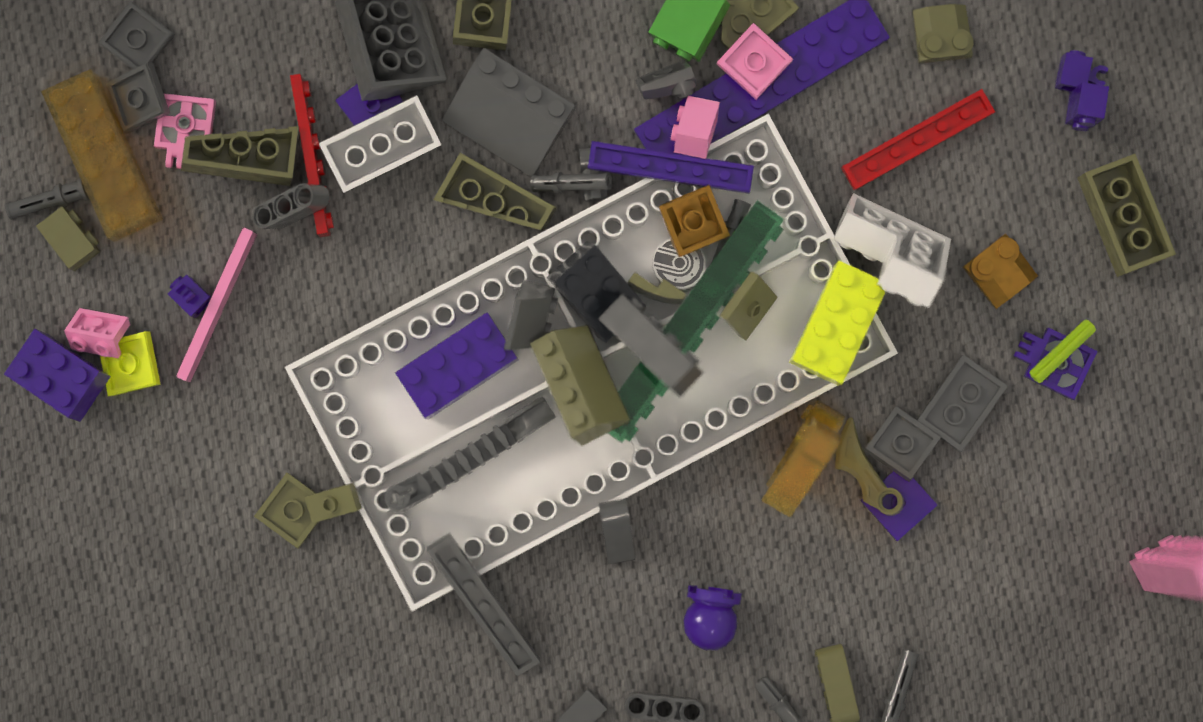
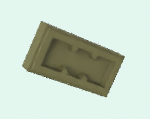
[304,482,362,523]

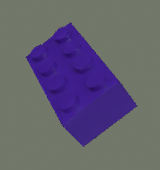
[395,312,519,420]

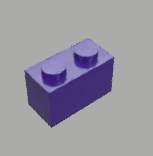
[1065,82,1109,131]

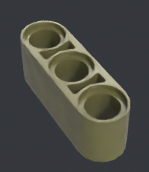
[814,644,860,722]

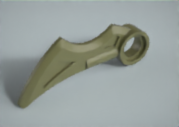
[835,417,904,516]

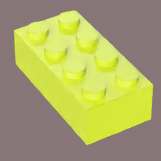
[789,260,886,386]

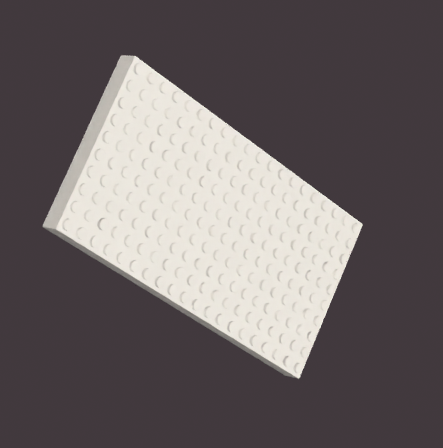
[285,114,898,611]

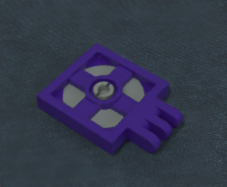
[1013,328,1098,400]

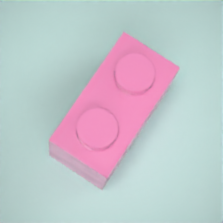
[671,96,720,159]

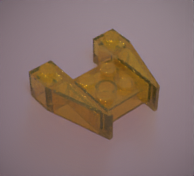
[761,400,845,518]

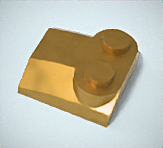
[658,185,730,257]
[963,233,1038,309]

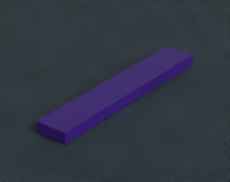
[588,141,754,194]

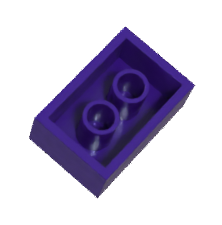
[4,328,111,422]

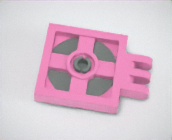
[154,94,216,169]

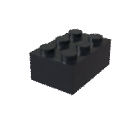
[546,241,646,342]

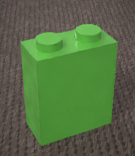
[649,0,730,62]

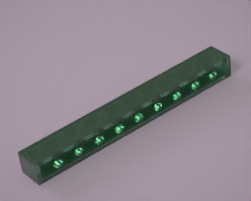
[607,200,784,444]

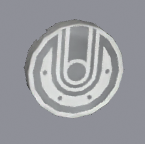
[652,238,706,291]

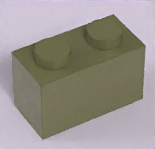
[36,206,100,272]

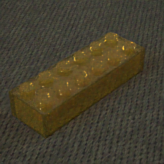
[41,69,163,242]

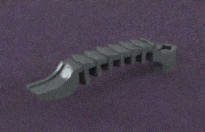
[384,396,557,513]

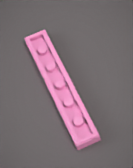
[177,228,257,382]

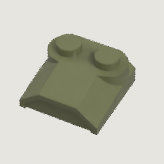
[912,4,973,63]

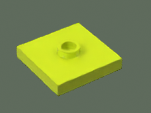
[100,331,161,396]

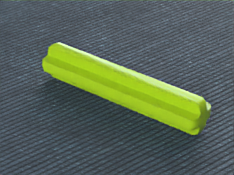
[1029,319,1096,383]

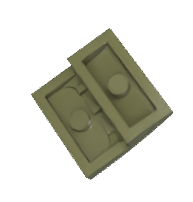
[628,272,687,304]

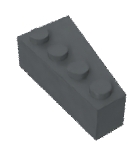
[599,294,704,398]

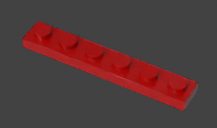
[290,74,334,237]
[841,89,995,191]

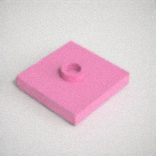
[717,23,793,100]

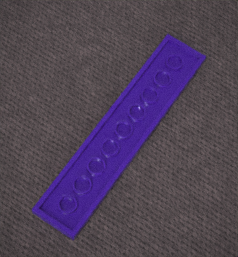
[634,0,890,156]

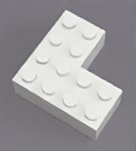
[833,193,951,308]

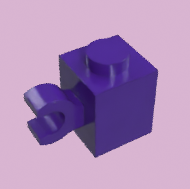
[1055,50,1108,92]
[168,274,212,319]

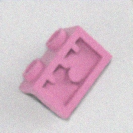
[64,308,130,358]

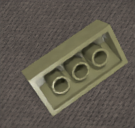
[530,325,631,446]

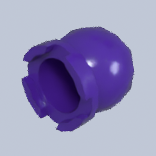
[684,585,742,651]

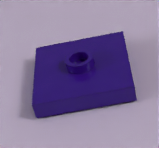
[335,84,403,126]
[860,471,937,541]

